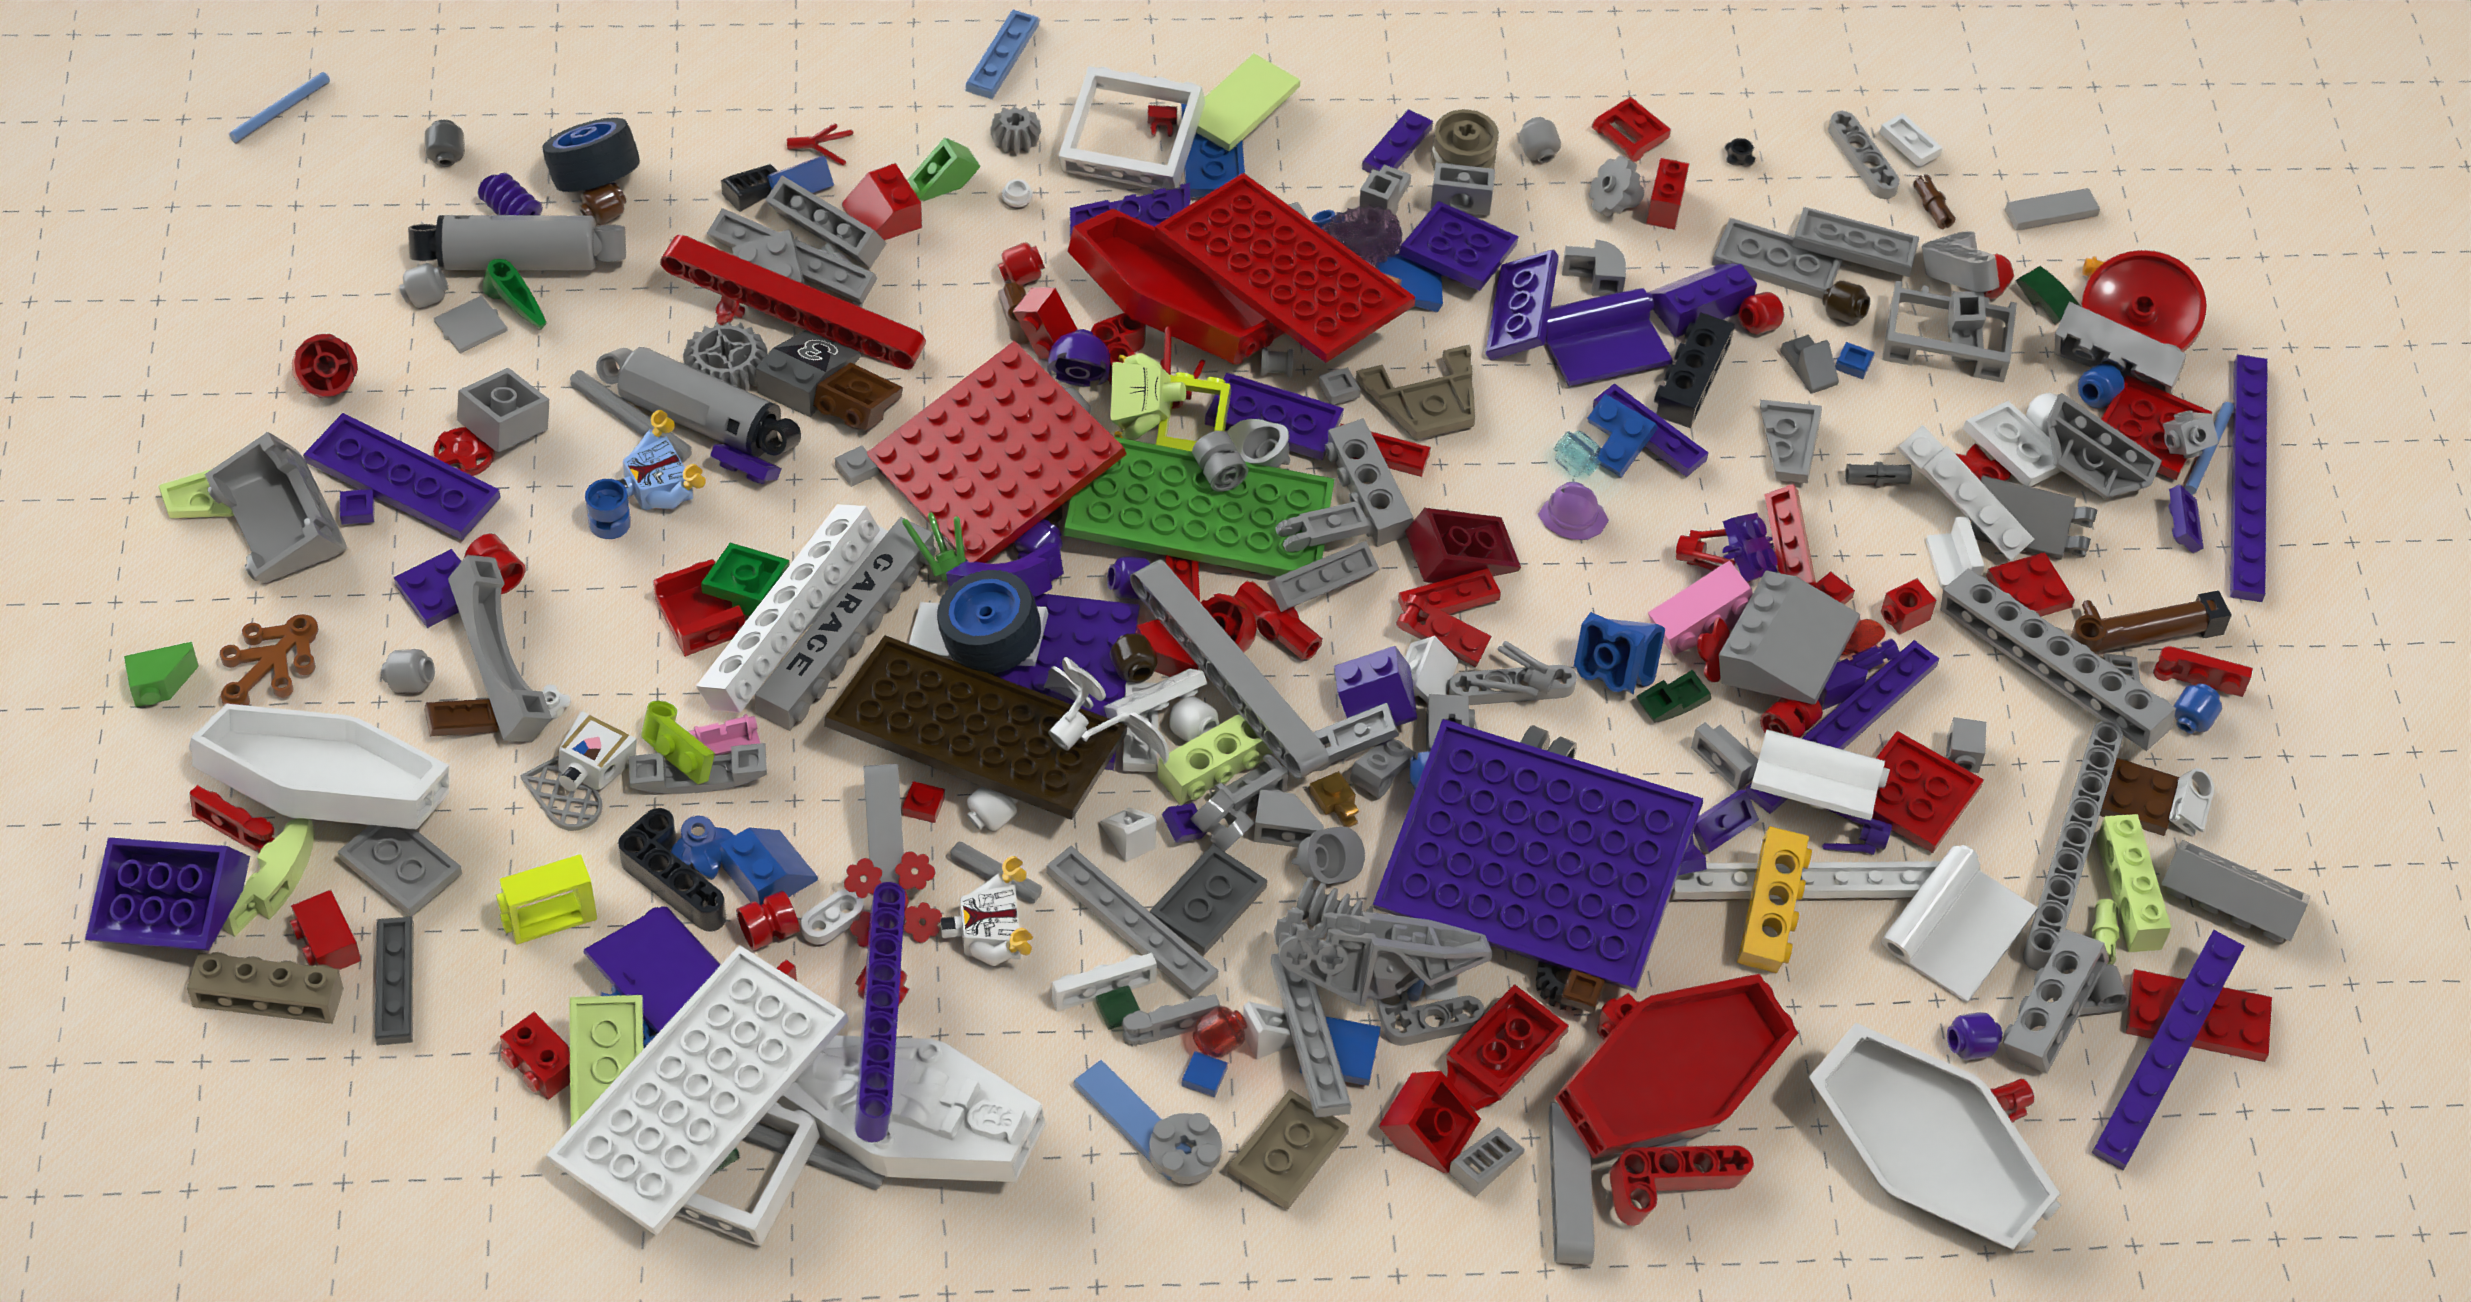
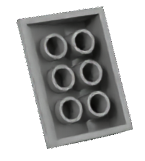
[1719,570,1860,704]

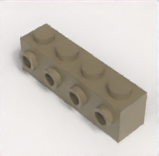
[187,952,344,1024]

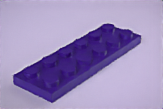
[303,413,501,540]

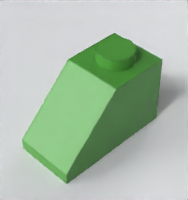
[907,137,981,201]
[124,642,199,707]

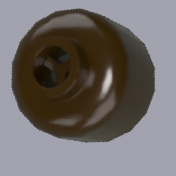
[1822,281,1870,324]
[1109,633,1158,683]

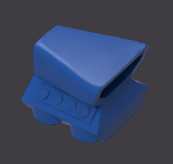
[1573,612,1665,695]

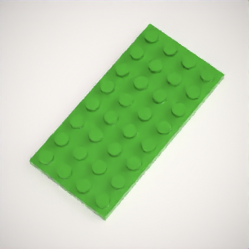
[1063,437,1334,577]

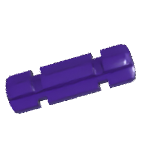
[1839,639,1900,670]

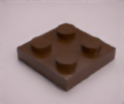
[2099,758,2180,836]

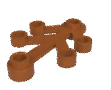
[220,614,318,707]

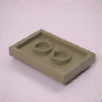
[1228,1089,1349,1210]

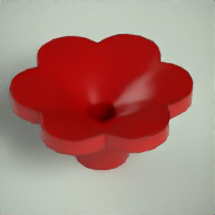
[716,296,745,325]

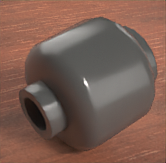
[424,120,465,167]

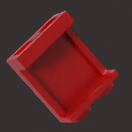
[653,559,745,657]

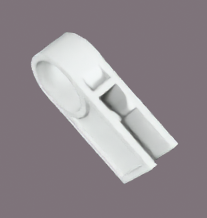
[2169,768,2214,837]

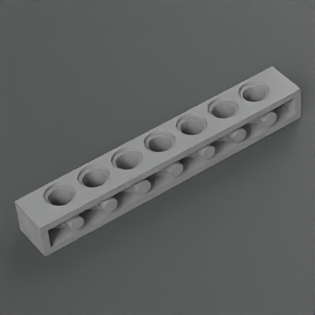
[1940,568,2176,751]

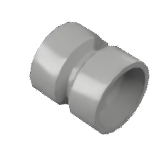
[1192,431,1249,491]
[1190,789,1254,852]

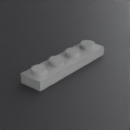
[1267,541,1380,612]

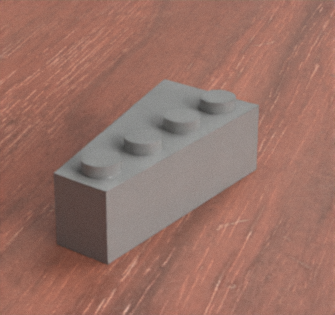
[2054,302,2186,394]

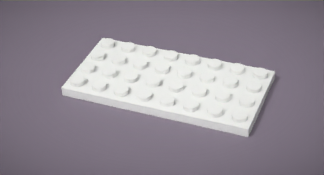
[546,945,849,1236]

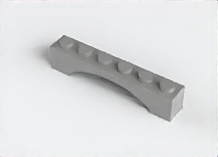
[448,555,552,742]

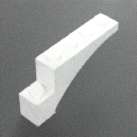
[1897,425,2034,561]

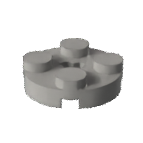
[1149,1113,1222,1184]

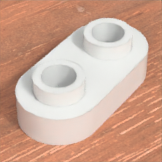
[801,889,864,944]

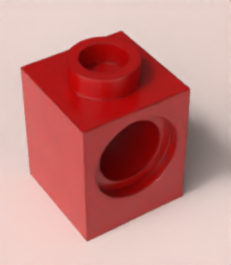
[1881,578,1937,635]

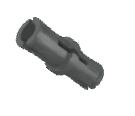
[1845,462,1912,487]

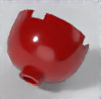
[291,334,358,398]
[1200,593,1257,653]

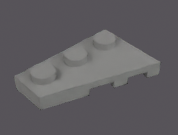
[1760,400,1822,483]

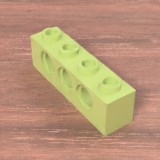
[1158,714,1273,805]
[2096,814,2171,952]

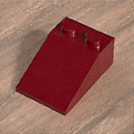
[1405,508,1521,583]

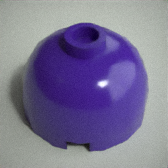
[1047,329,1110,387]

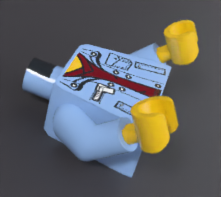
[617,410,706,510]

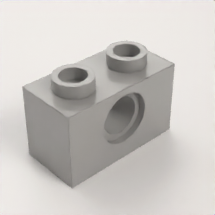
[1430,163,1495,216]

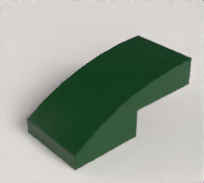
[2015,266,2081,325]
[1636,670,1711,723]

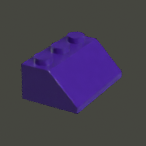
[1647,264,1757,338]

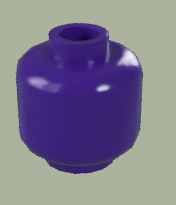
[1015,519,1062,559]
[1107,557,1150,600]
[1947,1012,2003,1060]

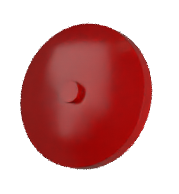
[2081,250,2207,352]

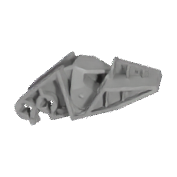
[1274,907,1492,1006]

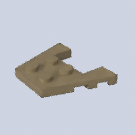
[1356,345,1475,440]

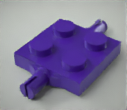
[1722,512,1778,582]

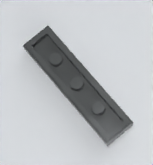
[375,916,414,1045]

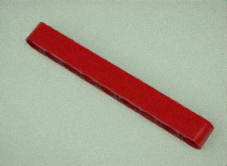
[660,235,926,370]

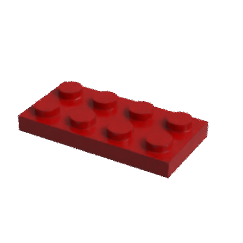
[2126,969,2272,1062]

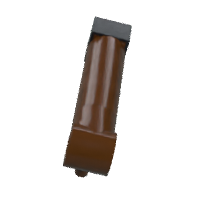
[2070,590,2232,655]

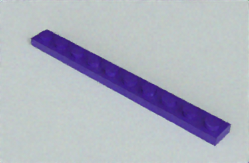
[2230,354,2268,602]

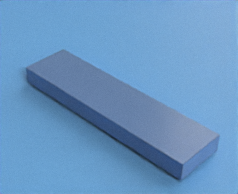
[966,9,1039,100]
[1074,1060,1191,1181]

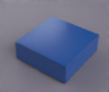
[1835,342,1875,379]
[1182,1051,1228,1097]

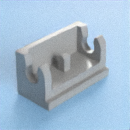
[1211,754,1289,815]

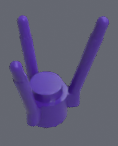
[1822,808,1892,855]

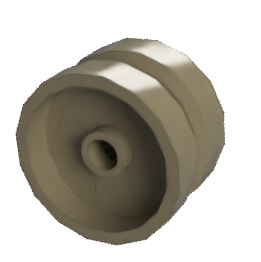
[1431,109,1499,171]

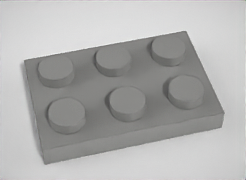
[337,825,462,916]

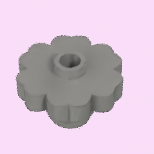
[1589,155,1644,217]

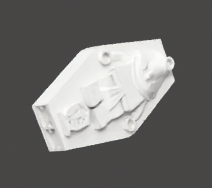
[189,704,449,829]
[1809,1022,2061,1250]
[778,1035,1045,1182]

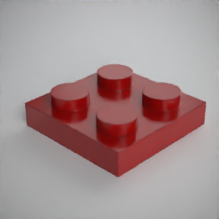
[1986,552,2075,617]

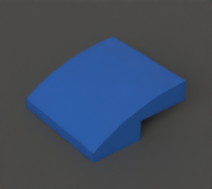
[1375,254,1443,312]
[1299,1016,1381,1086]

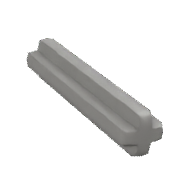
[950,842,1042,903]

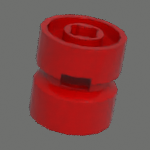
[464,533,526,594]
[1760,697,1823,738]
[736,891,800,951]

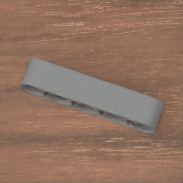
[1549,1103,1594,1264]

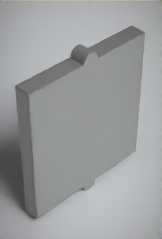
[434,295,508,354]

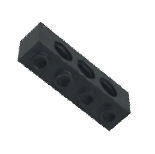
[1654,312,1735,428]

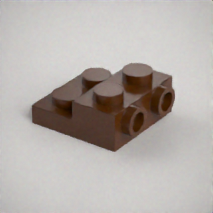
[813,362,903,431]

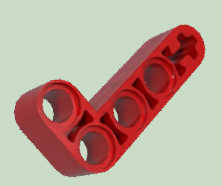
[1091,313,1146,386]
[1609,1145,1754,1226]

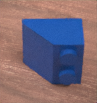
[720,827,818,905]

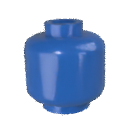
[2078,363,2125,408]
[2174,683,2222,734]

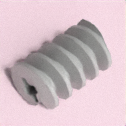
[1297,877,1374,932]

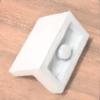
[1926,516,1984,589]
[1405,636,1458,703]

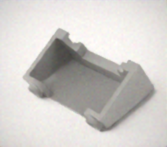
[205,432,347,583]

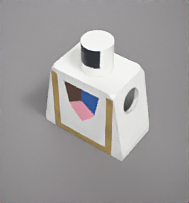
[558,711,637,791]

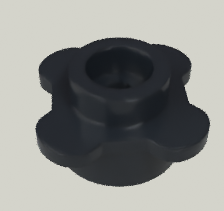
[1725,138,1756,165]

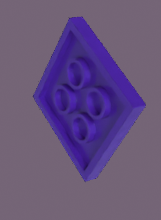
[1399,201,1519,291]

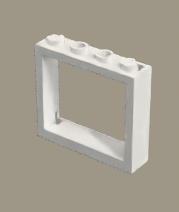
[1059,66,1205,190]
[676,1102,820,1247]

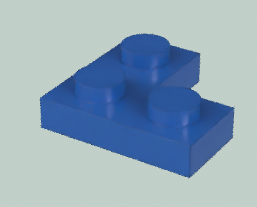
[1587,394,1658,478]

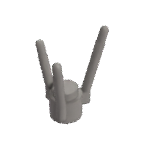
[1471,641,1557,698]

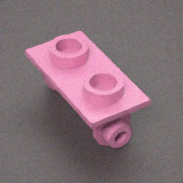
[688,714,760,756]

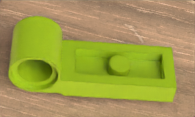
[641,700,715,784]

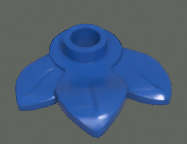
[671,815,735,880]

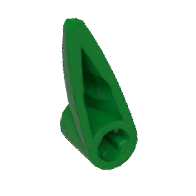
[482,259,547,329]

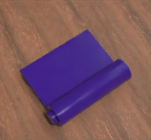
[1545,288,1673,386]
[584,906,721,1034]

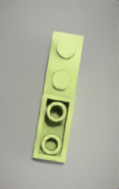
[223,818,315,937]

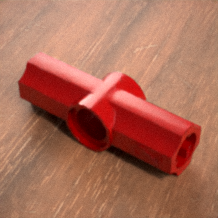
[1234,580,1323,661]

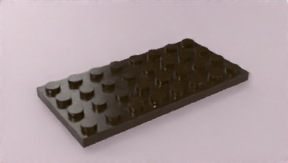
[824,635,1128,820]

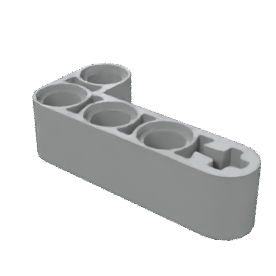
[1922,231,1999,292]
[864,764,906,896]

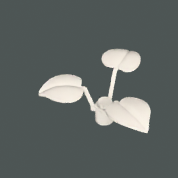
[1044,657,1169,764]

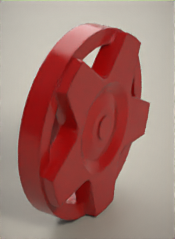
[434,427,495,476]

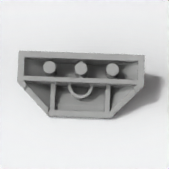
[2047,393,2162,499]

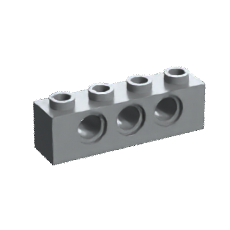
[765,176,887,268]
[1325,418,1414,547]
[2003,929,2109,1074]

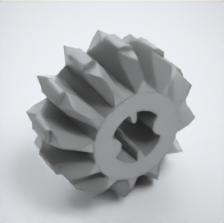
[990,105,1041,154]

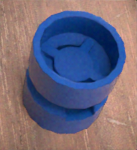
[585,479,631,539]

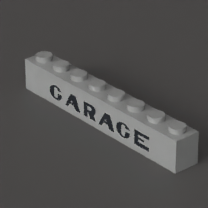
[755,517,936,731]

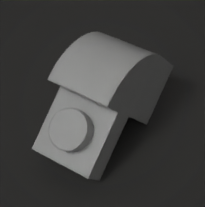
[1359,165,1411,219]
[1562,239,1626,296]
[1948,291,1986,362]

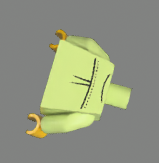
[1111,353,1186,441]

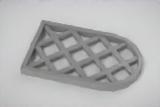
[520,756,602,831]

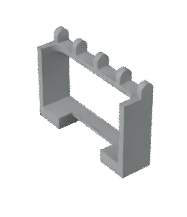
[1882,281,2017,383]

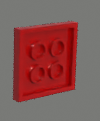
[2101,375,2213,481]
[1872,731,1984,853]

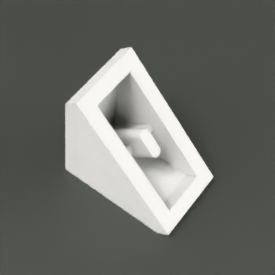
[1100,808,1157,862]
[1241,1001,1294,1060]

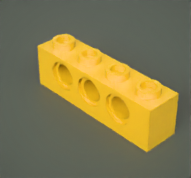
[1737,826,1812,973]

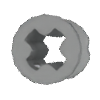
[1261,348,1293,377]

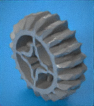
[683,321,768,392]

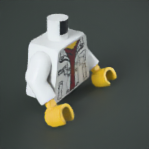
[941,856,1033,966]

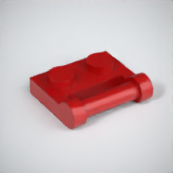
[1592,96,1671,162]

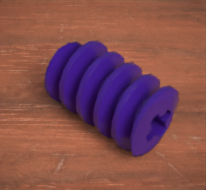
[478,173,543,215]

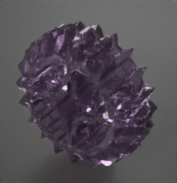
[1323,205,1403,267]

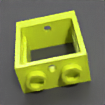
[1156,372,1231,451]
[496,854,598,945]

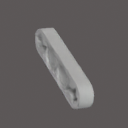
[1828,111,1900,199]
[1449,665,1577,705]

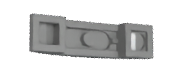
[629,743,767,794]

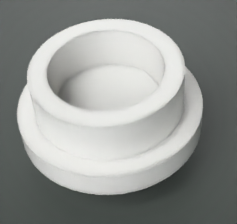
[1002,179,1032,207]

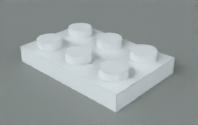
[1962,401,2062,487]

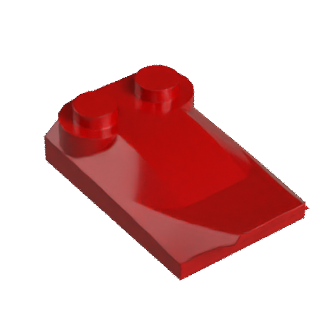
[1446,984,1569,1111]

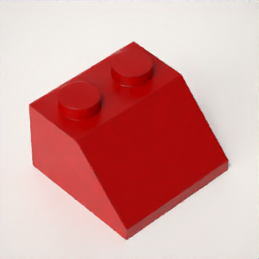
[842,163,922,241]
[1378,1071,1481,1173]

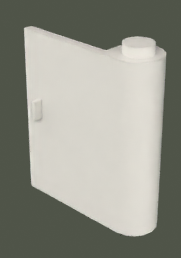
[1751,730,1890,821]
[1881,845,2038,1003]

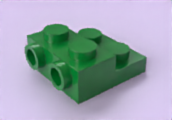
[701,542,790,616]

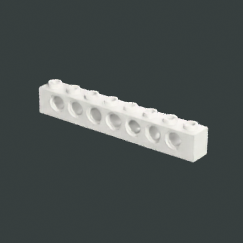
[696,504,880,713]

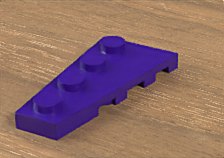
[1070,183,1190,238]

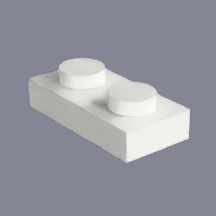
[1879,113,1943,167]

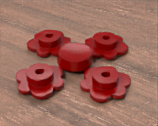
[844,851,942,947]

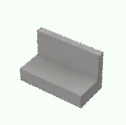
[1691,722,1759,791]

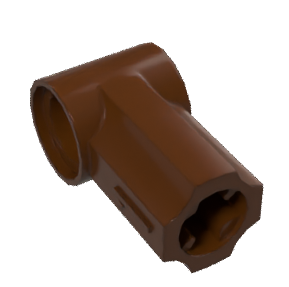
[998,282,1030,344]

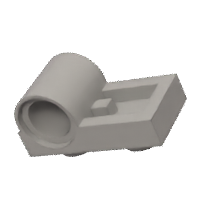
[1350,739,1416,798]
[2053,965,2129,1015]

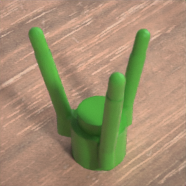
[902,513,966,581]

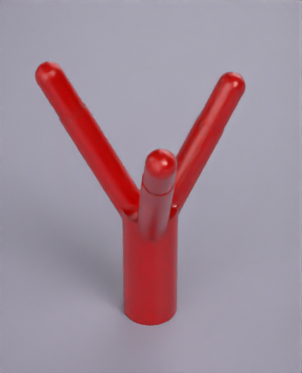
[787,123,854,165]

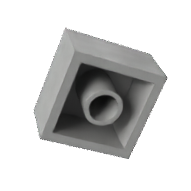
[457,368,550,453]

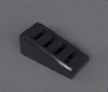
[721,164,778,212]

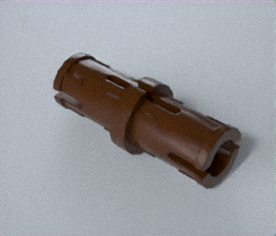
[1913,174,1956,229]

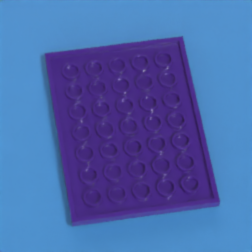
[1373,719,1703,992]

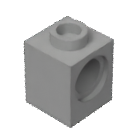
[1946,717,1986,773]

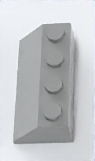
[2162,840,2310,943]

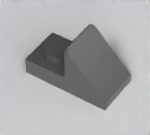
[1780,334,1839,394]

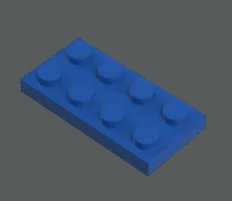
[1181,104,1245,197]

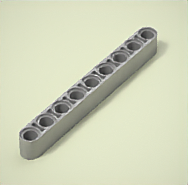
[1130,560,1329,779]
[2023,721,2123,971]

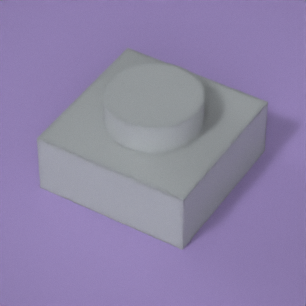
[1319,367,1360,405]
[835,445,879,487]

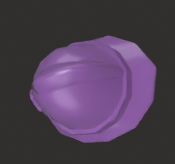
[1538,481,1609,540]

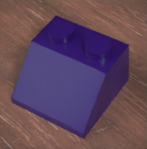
[1334,646,1417,726]

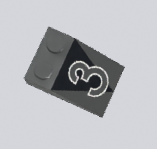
[756,330,861,417]

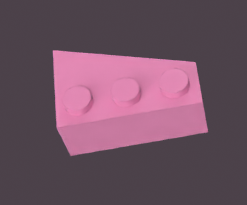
[1648,560,1753,655]

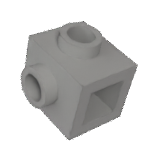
[2163,411,2219,458]

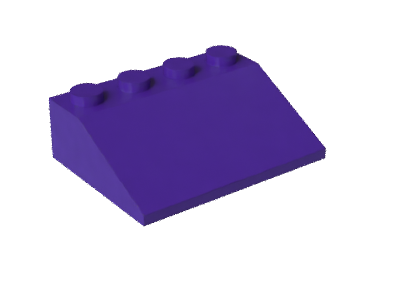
[85,837,250,951]

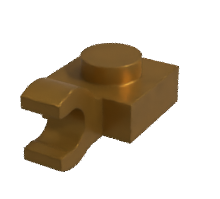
[1309,771,1359,827]

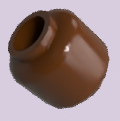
[579,182,627,225]

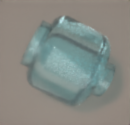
[1554,431,1601,477]

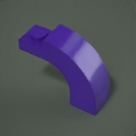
[946,542,1064,597]

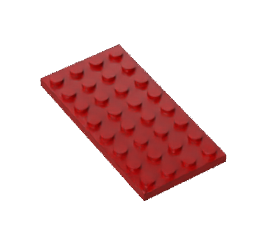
[1155,173,1415,363]

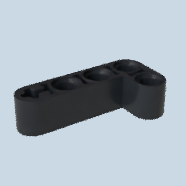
[618,808,727,932]

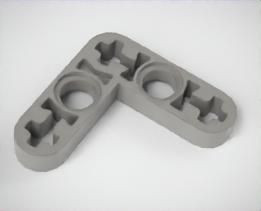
[1373,990,1484,1046]

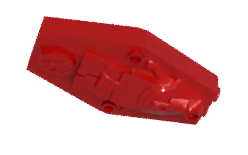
[1067,209,1276,365]
[1554,973,1798,1159]

